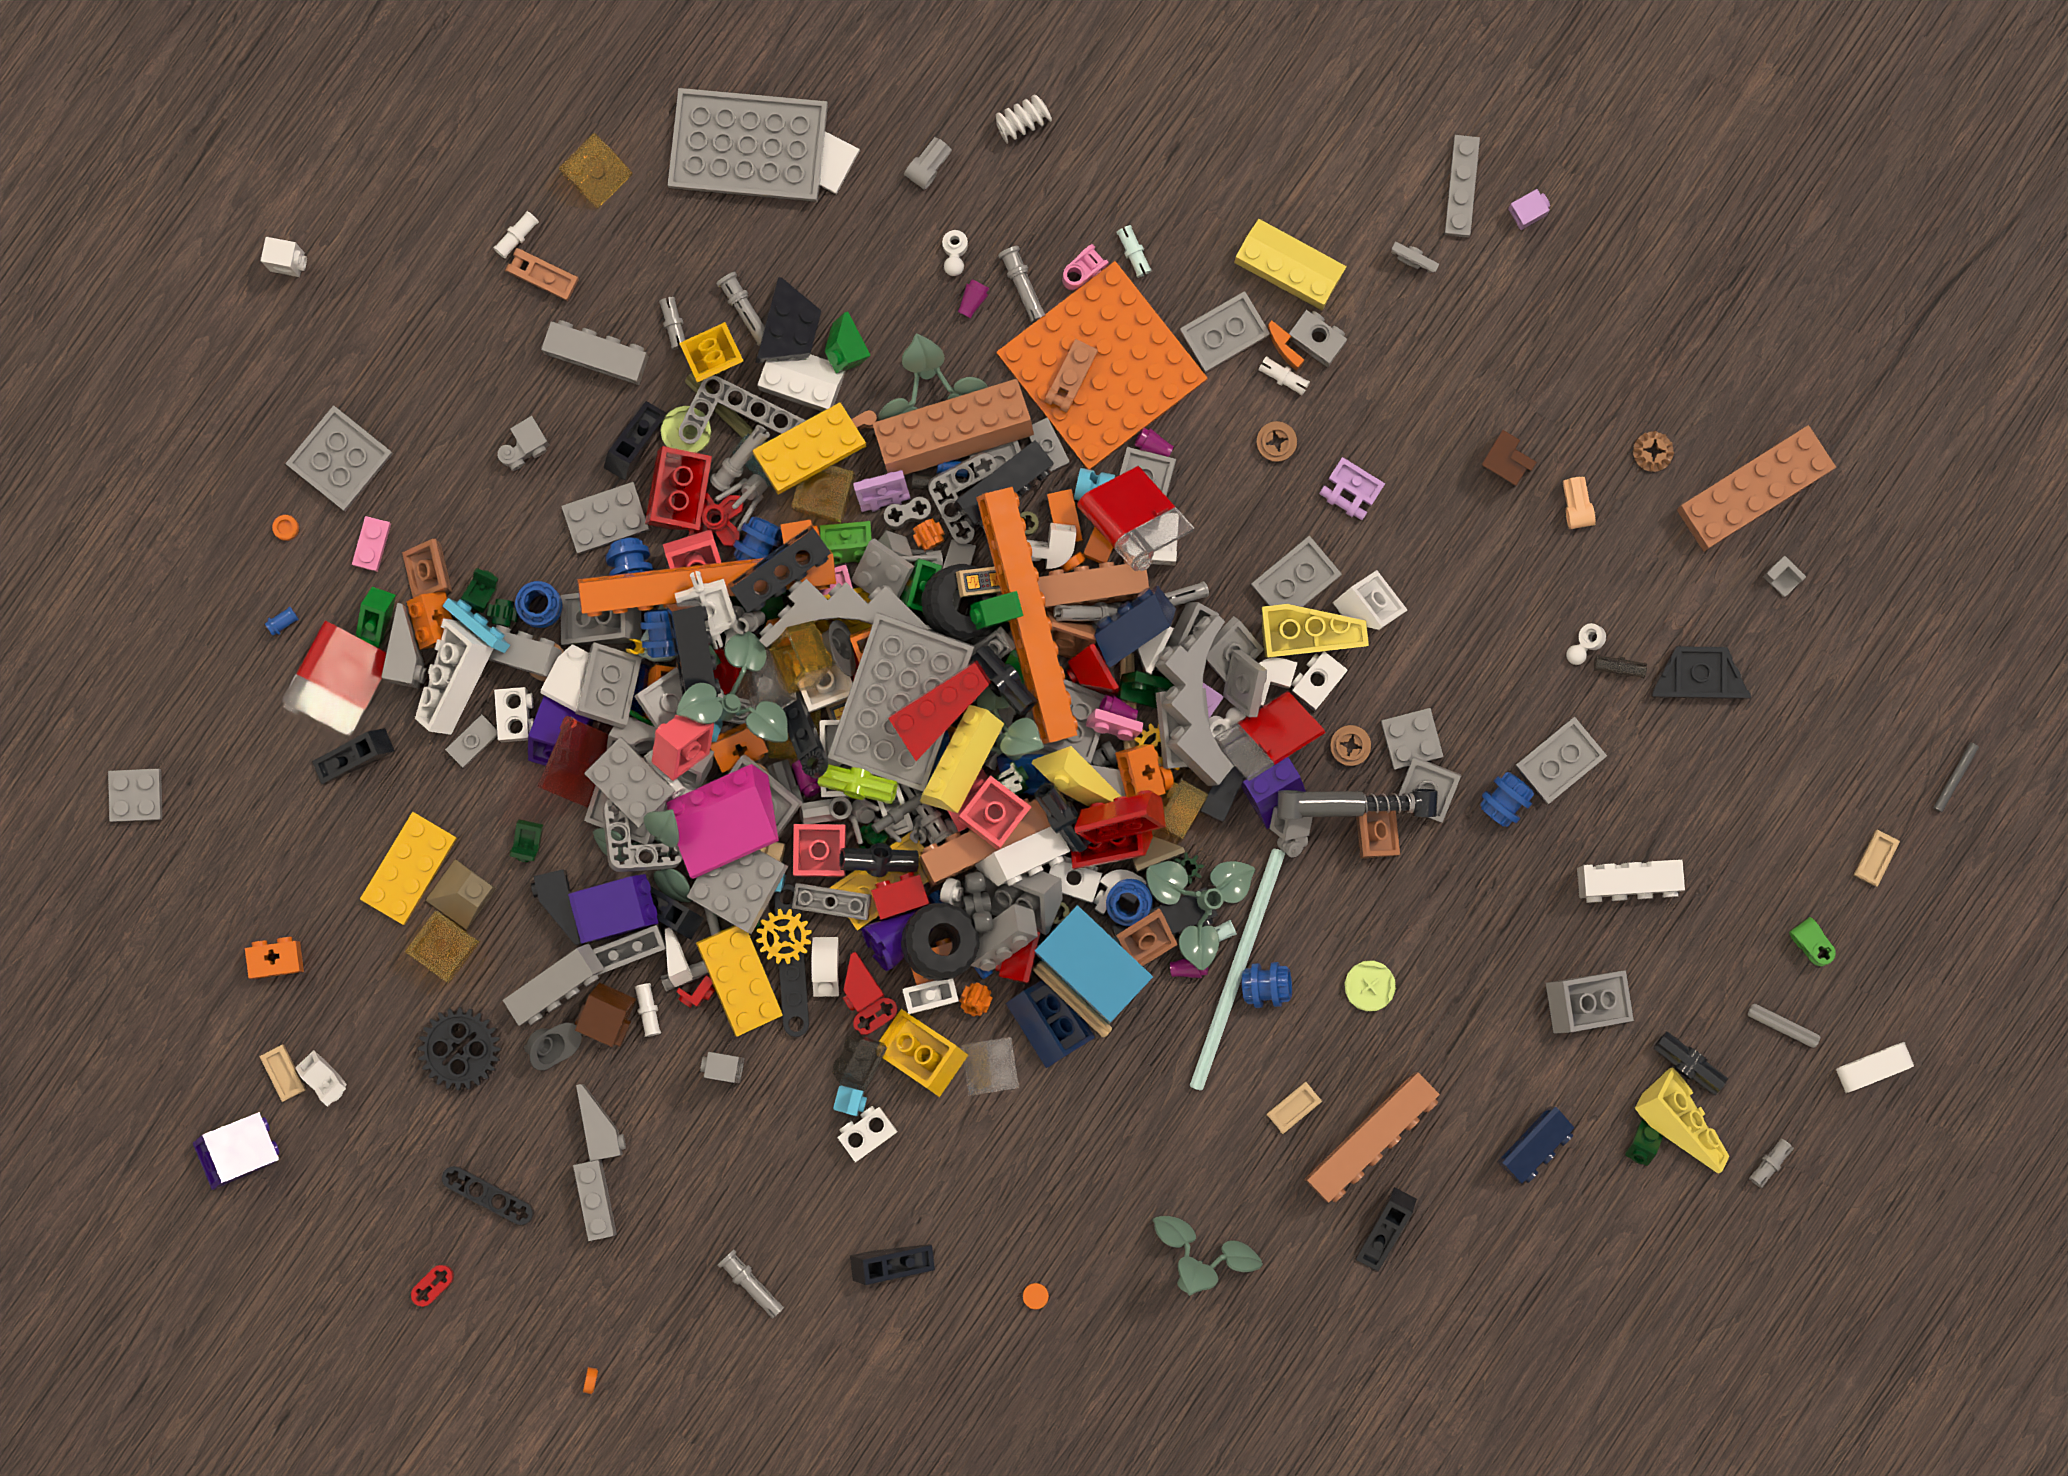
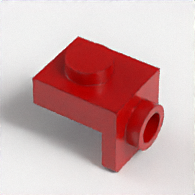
[676,975,716,1008]

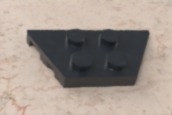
[755,277,821,364]
[1651,646,1751,699]

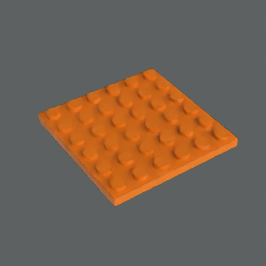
[996,261,1208,470]

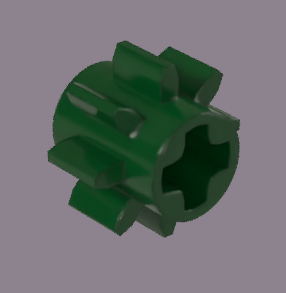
[487,599,518,627]
[856,822,889,849]
[1175,852,1204,885]

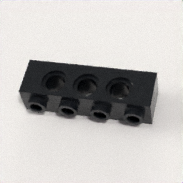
[728,525,831,613]

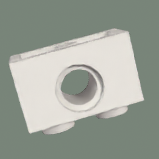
[261,237,307,277]
[1291,651,1348,712]
[1049,856,1102,904]
[903,978,959,1014]

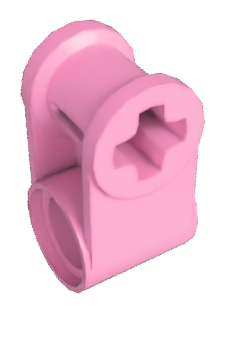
[1062,244,1109,291]

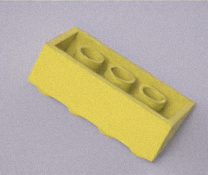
[1234,219,1347,310]
[920,705,1004,813]

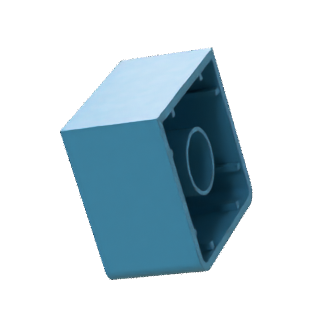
[1035,905,1153,1024]

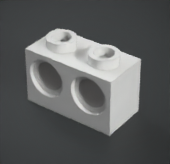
[494,687,534,742]
[837,1106,898,1162]

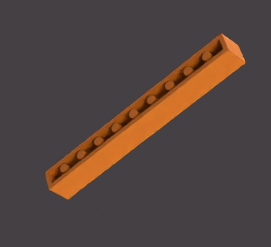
[976,487,1078,744]
[577,550,836,617]

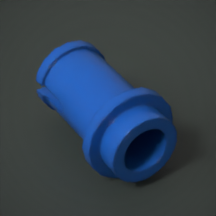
[937,460,969,478]
[265,607,299,636]

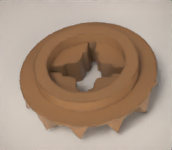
[1257,421,1297,462]
[1633,431,1674,472]
[1330,725,1371,766]

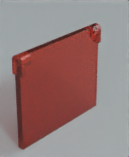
[538,716,609,808]

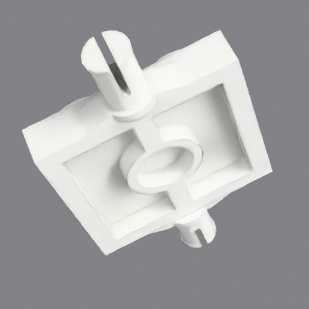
[674,571,737,649]

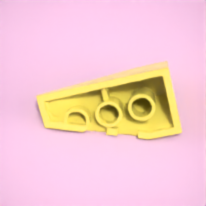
[1262,604,1369,657]
[1032,746,1121,807]
[1635,1067,1729,1173]

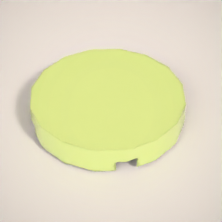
[661,406,712,453]
[1344,961,1396,1011]

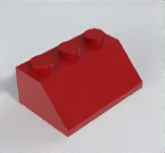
[645,446,712,531]
[1075,790,1166,845]
[1071,831,1153,870]

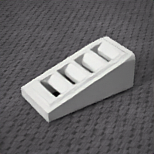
[665,927,693,987]

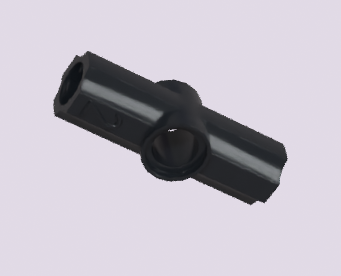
[971,645,1037,716]
[1034,783,1091,853]
[839,843,919,877]
[1653,1031,1728,1096]

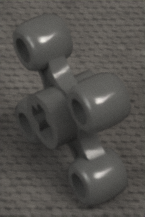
[961,872,993,932]

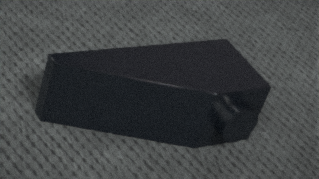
[604,401,668,480]
[312,728,395,784]
[531,869,583,946]
[650,886,704,940]
[1356,1187,1417,1272]
[850,1244,935,1285]

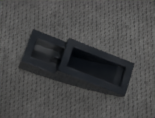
[1200,744,1255,823]

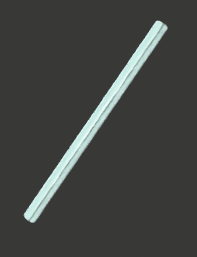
[1190,848,1285,1090]

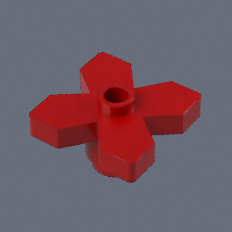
[689,493,744,547]

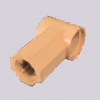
[1563,477,1596,529]

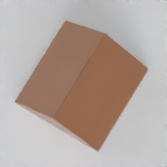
[402,539,452,598]
[1045,610,1097,659]
[1356,811,1400,859]
[1113,909,1178,966]

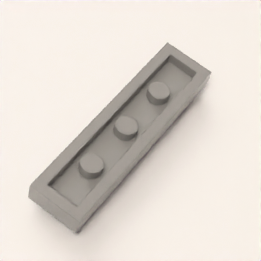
[1444,135,1480,238]

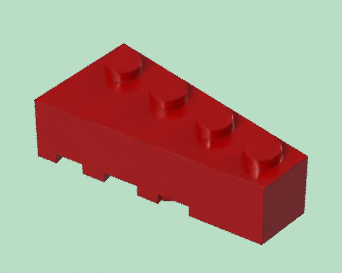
[888,660,991,761]

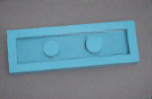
[443,598,510,653]

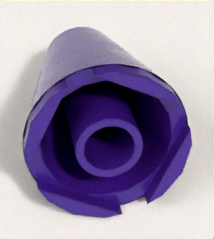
[861,908,933,971]

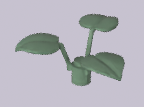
[877,334,988,421]
[676,631,788,742]
[977,686,1044,761]
[593,809,692,902]
[1146,861,1255,970]
[1152,1216,1263,1296]

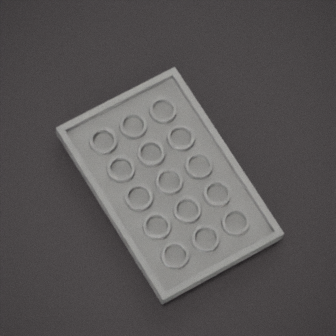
[668,88,828,202]
[827,612,975,792]

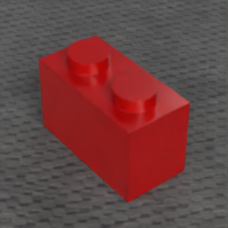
[871,872,930,920]

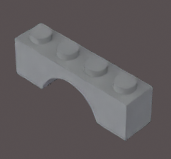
[607,717,714,788]

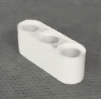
[1836,1042,1914,1093]

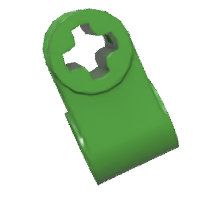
[1789,917,1836,966]

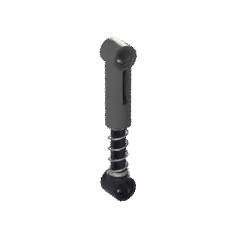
[1277,789,1438,819]

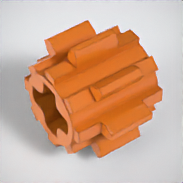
[913,518,945,551]
[959,982,993,1016]

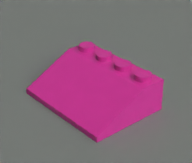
[666,764,779,879]

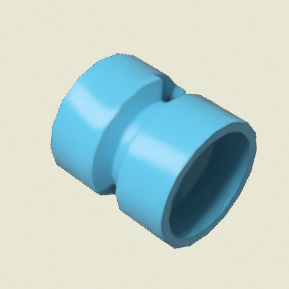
[1074,468,1115,501]

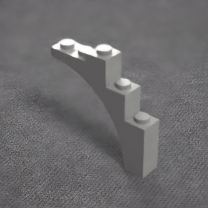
[759,579,930,648]
[1155,615,1234,786]

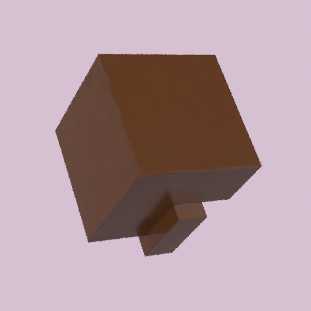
[1482,430,1537,486]
[575,982,636,1047]

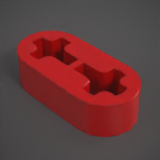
[853,998,898,1035]
[411,1265,454,1307]

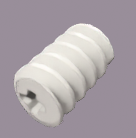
[996,95,1052,144]

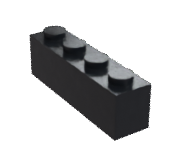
[954,440,1054,529]
[666,599,721,697]
[1110,887,1218,938]

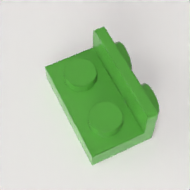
[820,521,872,565]

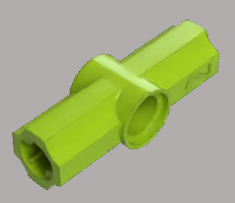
[818,764,898,804]

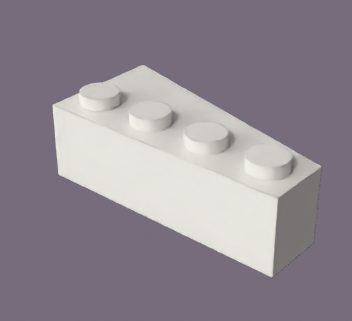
[415,618,494,735]
[1577,860,1685,903]

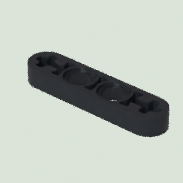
[442,1166,534,1225]

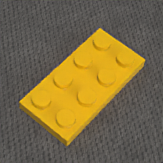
[752,403,866,495]
[360,812,457,925]
[830,831,928,931]
[696,925,783,1036]

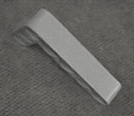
[679,375,806,444]

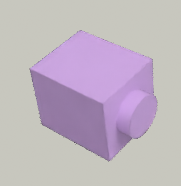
[1508,189,1550,230]

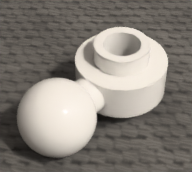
[942,230,968,276]
[1566,623,1606,665]
[1209,707,1246,743]
[940,878,964,908]

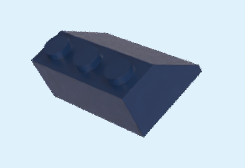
[1094,585,1176,667]
[1006,980,1095,1068]
[1497,1106,1575,1184]

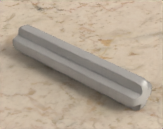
[1748,1004,1820,1048]

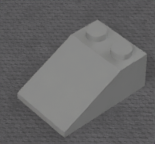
[561,593,642,646]
[381,603,427,689]
[1546,970,1634,1033]

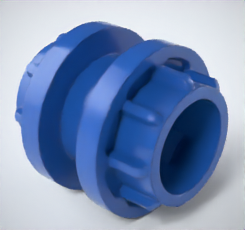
[733,516,783,561]
[605,538,654,576]
[515,581,563,628]
[640,609,675,658]
[1480,772,1534,827]
[1106,878,1153,926]
[1242,962,1292,1008]

